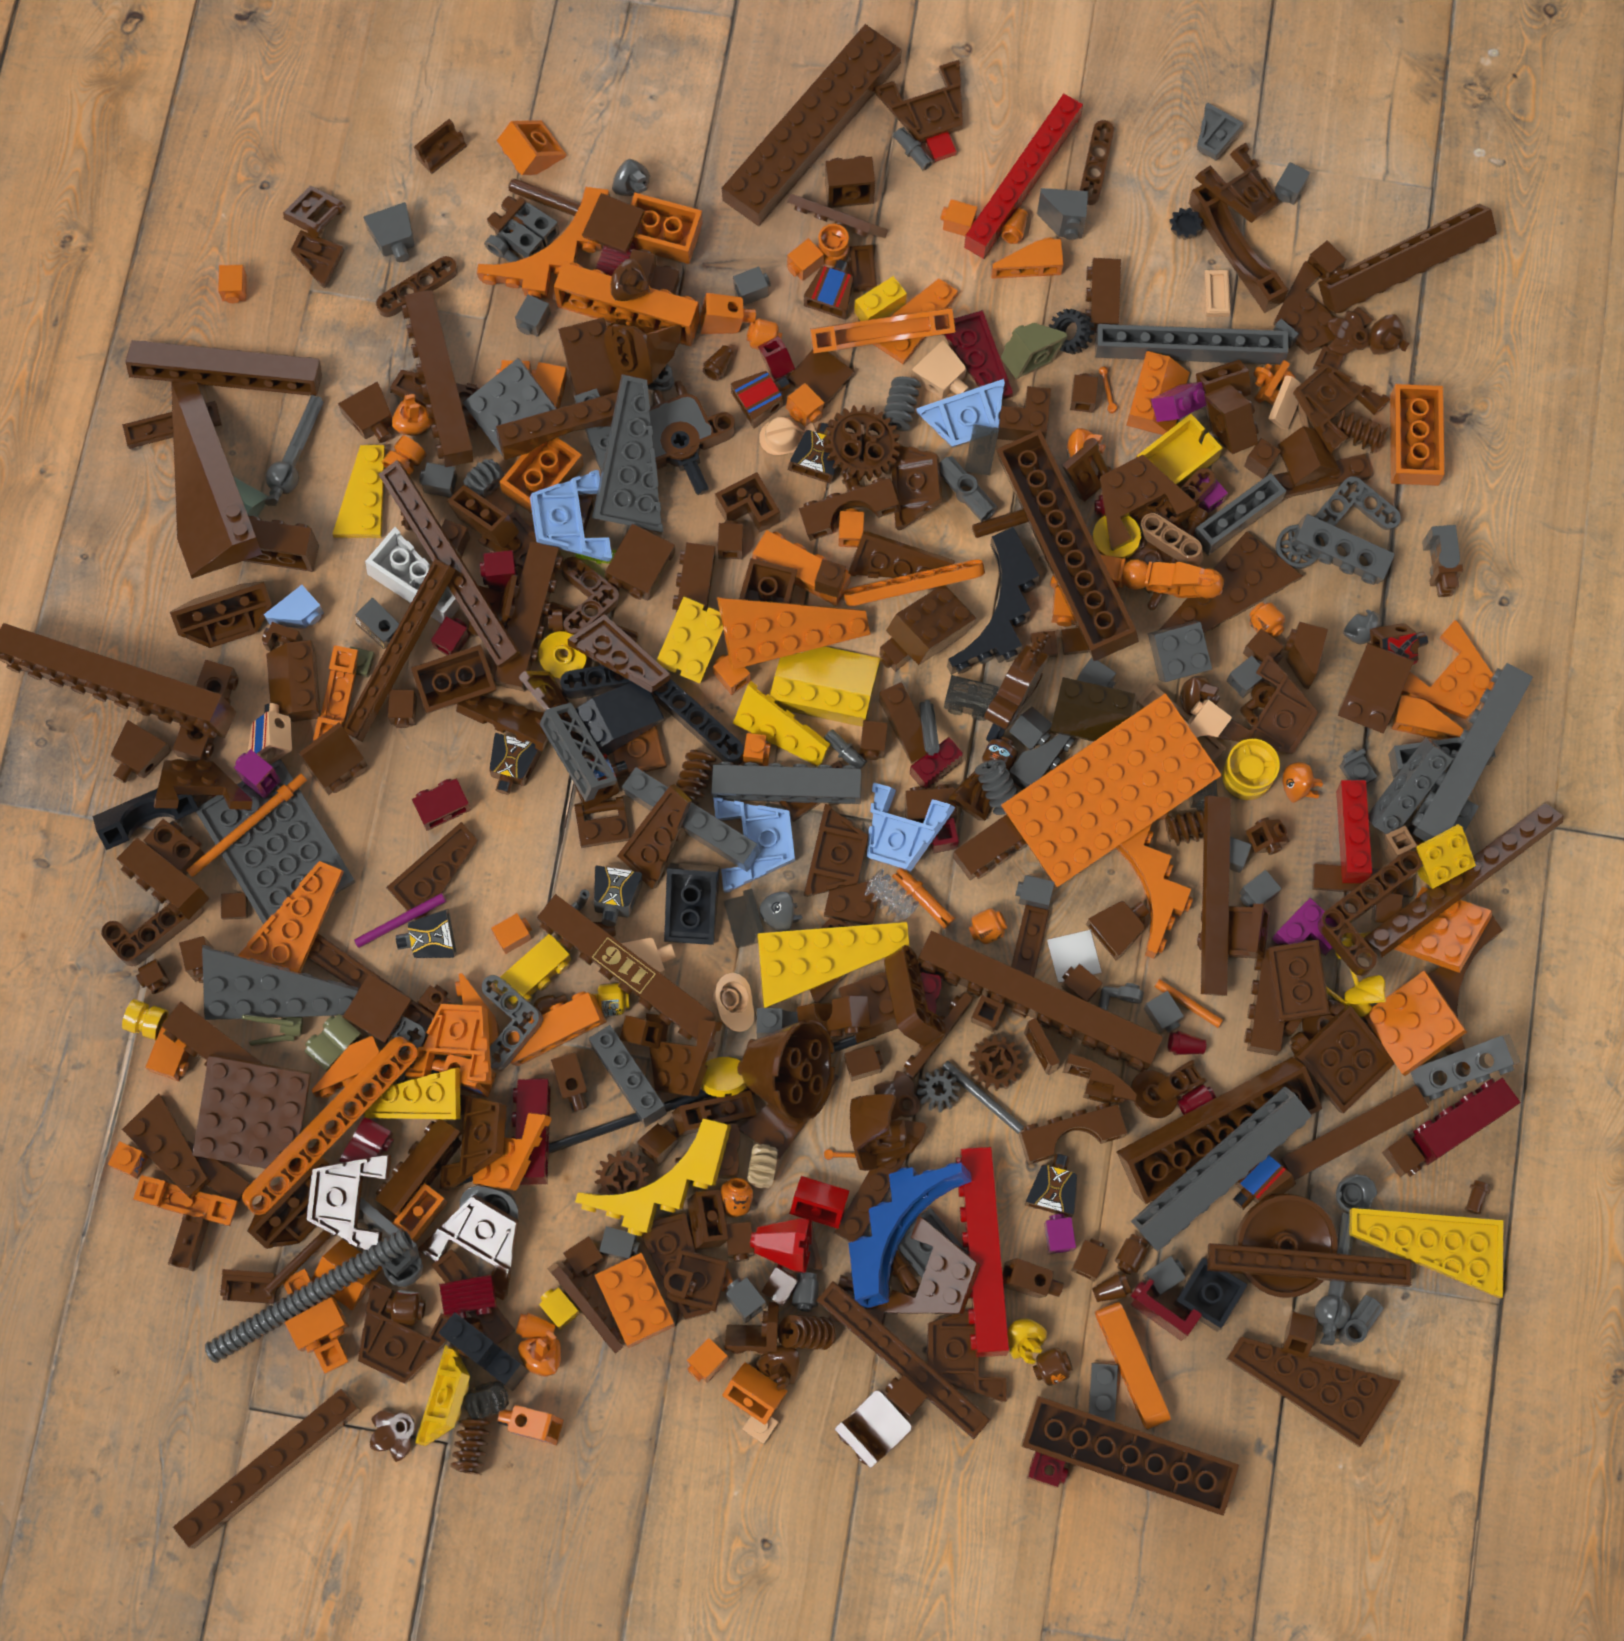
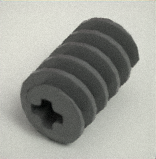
[882,376,921,431]
[975,759,1017,815]

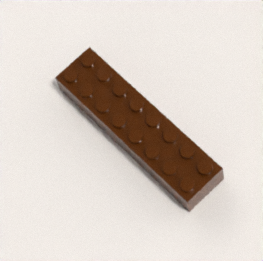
[1117,1057,1323,1204]
[1020,1395,1239,1516]

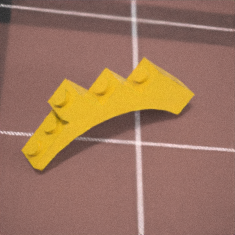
[575,1119,731,1236]

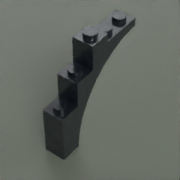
[947,527,1039,675]

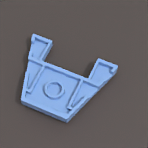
[530,470,612,561]
[867,783,955,871]
[713,797,796,893]

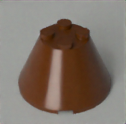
[737,1020,835,1123]

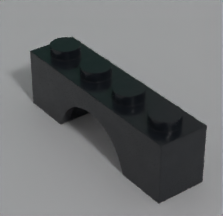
[92,788,199,850]

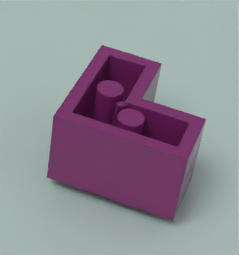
[1272,898,1337,956]

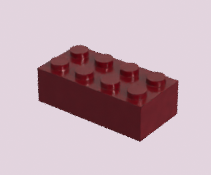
[1411,1077,1521,1166]

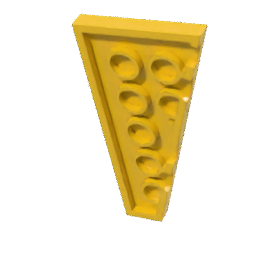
[757,922,910,1008]
[1349,1208,1503,1299]

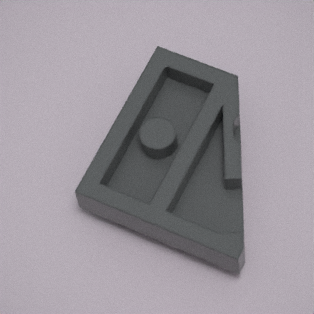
[1197,102,1244,161]

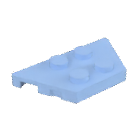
[916,379,1005,448]

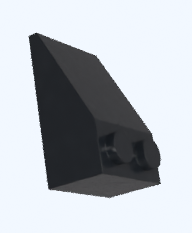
[575,682,665,756]
[664,863,720,945]

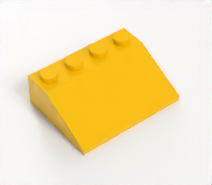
[770,646,880,727]

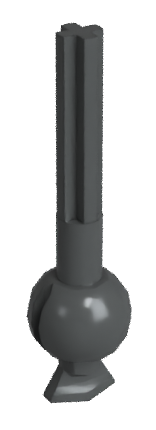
[264,395,324,506]
[1315,1213,1354,1345]

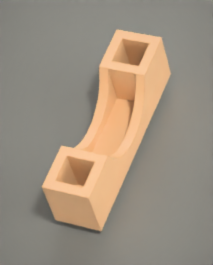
[1185,700,1232,738]

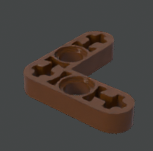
[1144,468,1216,526]
[562,557,619,635]

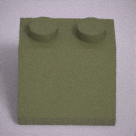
[1000,322,1068,379]

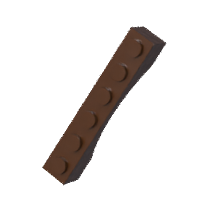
[1189,185,1288,313]
[496,392,618,460]

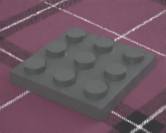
[463,358,557,460]

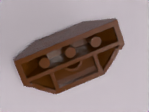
[170,581,272,648]
[247,1156,330,1249]

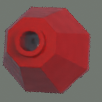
[750,1218,812,1273]

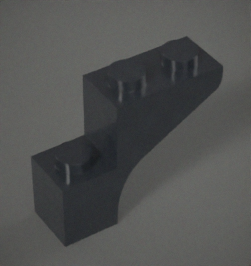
[438,1312,528,1391]

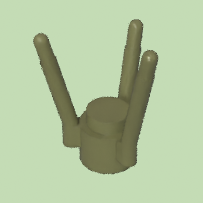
[242,1015,303,1046]

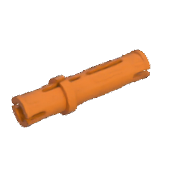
[892,868,955,930]

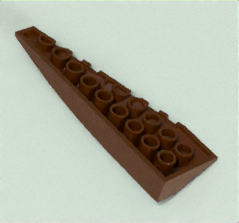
[171,382,262,579]

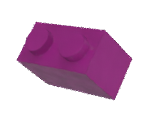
[1151,382,1206,422]
[234,749,281,799]

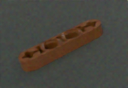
[1080,120,1114,205]
[376,256,457,317]

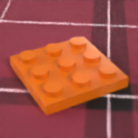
[1394,887,1492,973]
[1364,971,1467,1076]

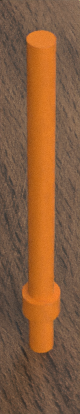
[186,774,307,878]

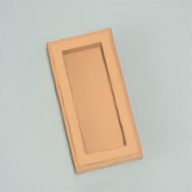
[1204,270,1230,317]
[1268,376,1301,430]

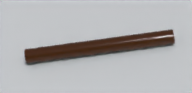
[263,1230,333,1296]

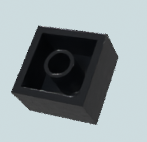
[1173,1257,1248,1332]

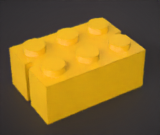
[1136,414,1222,488]
[656,596,723,684]

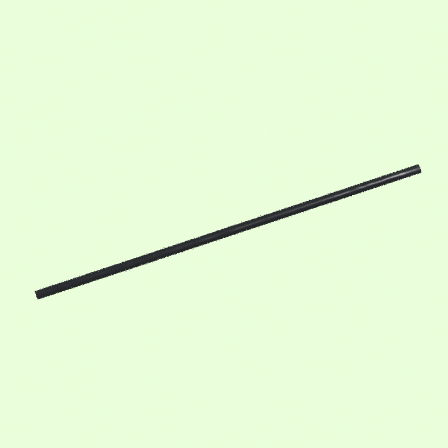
[445,1035,877,1191]

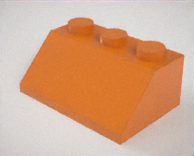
[1126,351,1190,435]

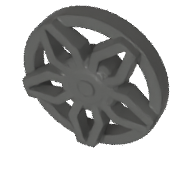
[1275,525,1321,569]

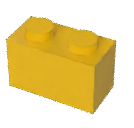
[854,276,907,321]

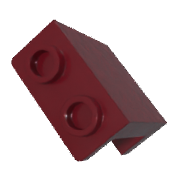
[1130,1278,1202,1341]

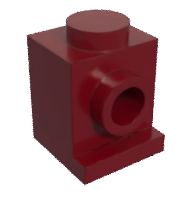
[1027,1452,1068,1488]

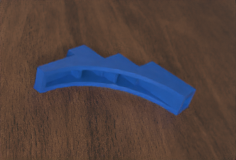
[848,1163,972,1309]

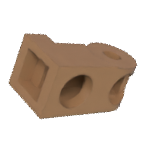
[1384,826,1417,864]

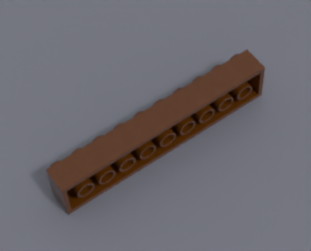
[722,24,902,227]
[996,430,1139,661]
[0,623,236,738]
[918,930,1163,1072]

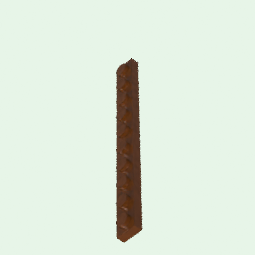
[378,460,521,668]
[1364,803,1563,958]

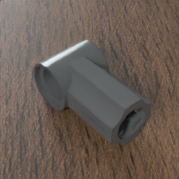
[1339,1295,1384,1346]

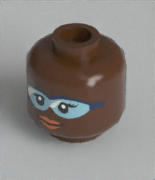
[982,737,1018,771]

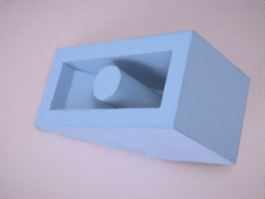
[264,585,324,628]

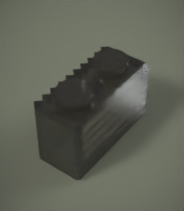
[944,675,999,721]

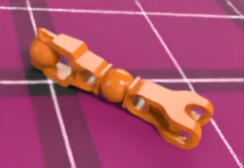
[1050,555,1224,599]

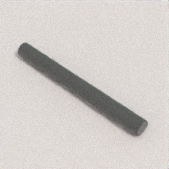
[942,1061,1024,1134]

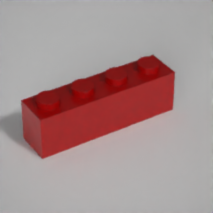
[1336,780,1372,883]

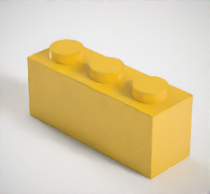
[493,934,571,1009]

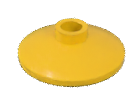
[538,631,587,678]

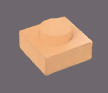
[742,1416,778,1444]

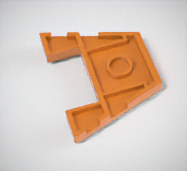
[1401,620,1494,719]
[405,1004,492,1084]
[473,1113,552,1191]

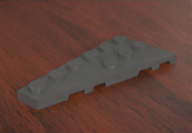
[592,375,663,532]
[202,945,358,1020]

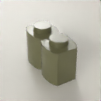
[304,1014,364,1072]

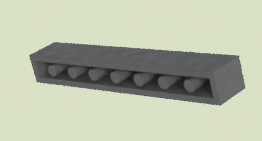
[1095,324,1288,365]
[1412,663,1533,841]
[1131,1087,1312,1251]

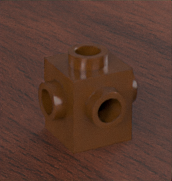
[1245,817,1290,855]

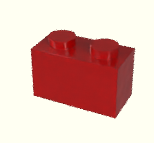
[789,1176,850,1229]

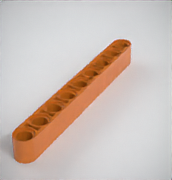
[242,1037,418,1215]

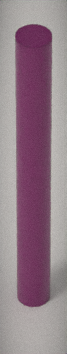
[354,893,447,948]

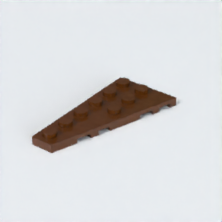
[1159,531,1303,633]
[1226,1336,1401,1447]

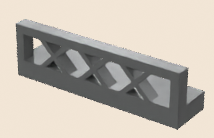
[540,703,617,802]
[358,1197,419,1277]

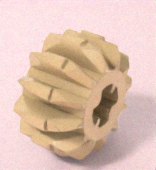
[747,1144,778,1188]

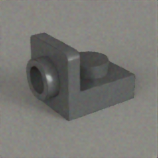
[1339,748,1377,784]

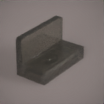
[964,424,999,476]
[724,889,764,948]

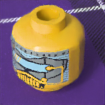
[594,983,629,1017]

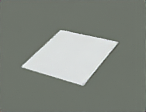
[1047,930,1102,983]

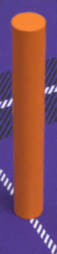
[1154,979,1223,1028]

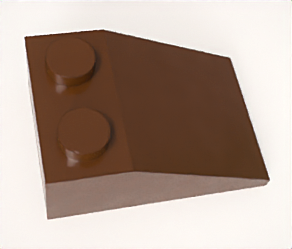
[558,317,620,397]
[1338,642,1414,734]
[299,722,368,795]

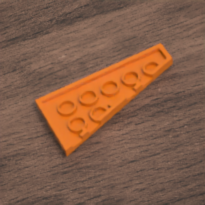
[717,597,870,669]

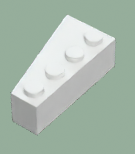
[365,527,459,624]

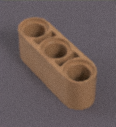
[1141,513,1204,567]

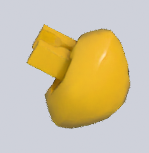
[1007,1318,1047,1364]

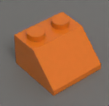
[497,120,567,175]

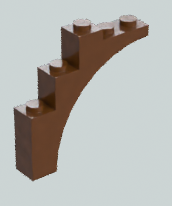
[1428,915,1503,1073]

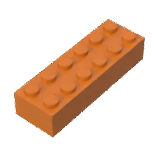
[554,262,700,347]

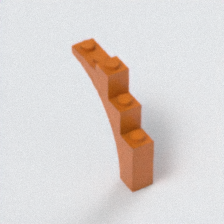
[477,187,610,300]
[1115,823,1193,959]

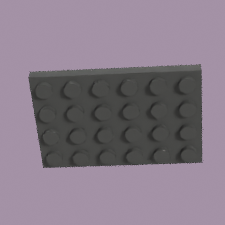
[196,759,355,924]

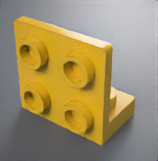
[1416,824,1476,889]

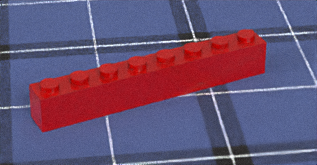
[964,93,1083,259]
[956,1147,1009,1358]

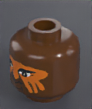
[1033,1347,1073,1386]

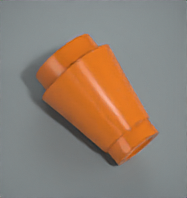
[1001,208,1028,244]
[515,1312,555,1338]

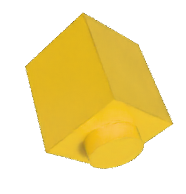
[539,1287,580,1331]

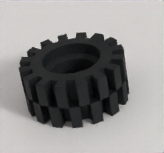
[1049,309,1094,354]

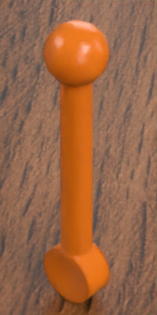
[1099,366,1117,413]
[824,1149,856,1160]

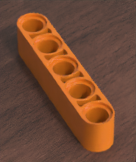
[1095,1301,1171,1430]

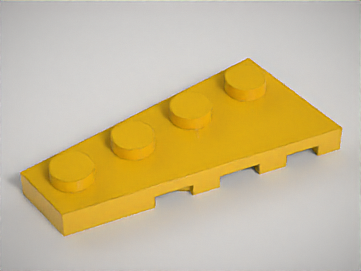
[332,445,385,538]
[733,681,830,767]
[365,1067,461,1119]

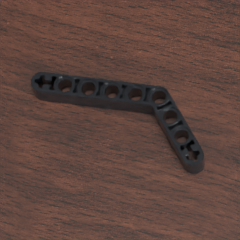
[560,665,744,765]

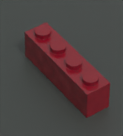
[511,1079,551,1185]

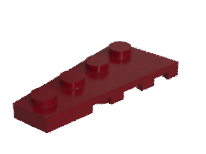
[943,310,1013,400]

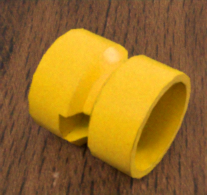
[122,999,169,1041]

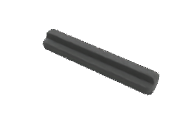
[919,699,940,756]

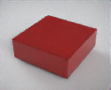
[926,132,956,162]

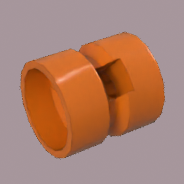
[818,224,849,266]
[382,435,427,476]

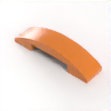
[313,645,359,741]
[133,1175,238,1226]
[283,1269,349,1374]

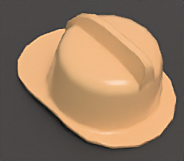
[759,417,816,455]
[712,973,754,1032]

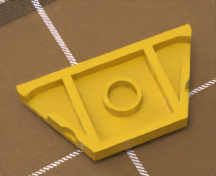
[415,1345,470,1446]

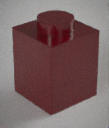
[758,336,795,380]
[431,616,469,655]
[931,818,959,854]

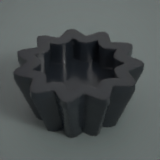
[1169,208,1203,240]

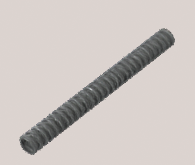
[205,1229,413,1363]

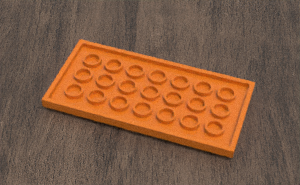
[1000,693,1222,888]

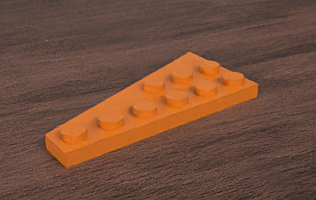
[238,861,344,973]

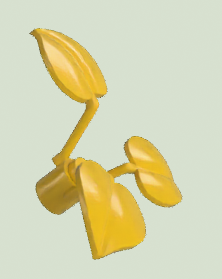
[1326,931,1386,1017]

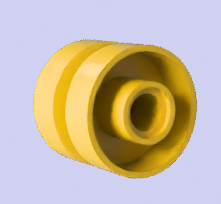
[1222,739,1280,800]

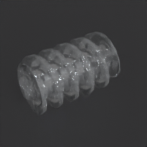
[864,869,919,923]

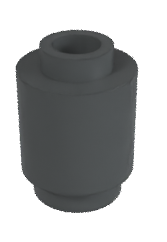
[792,1272,819,1312]

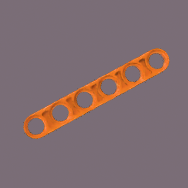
[843,559,985,606]

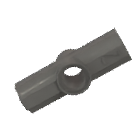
[940,456,998,522]

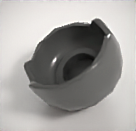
[1343,609,1381,645]
[1335,1174,1377,1212]
[382,1254,423,1287]

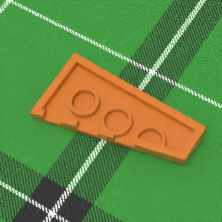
[873,279,958,365]

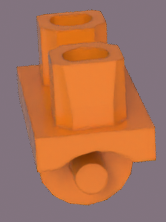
[1253,360,1295,405]

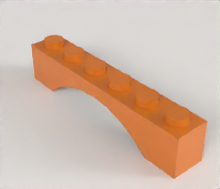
[810,308,955,353]

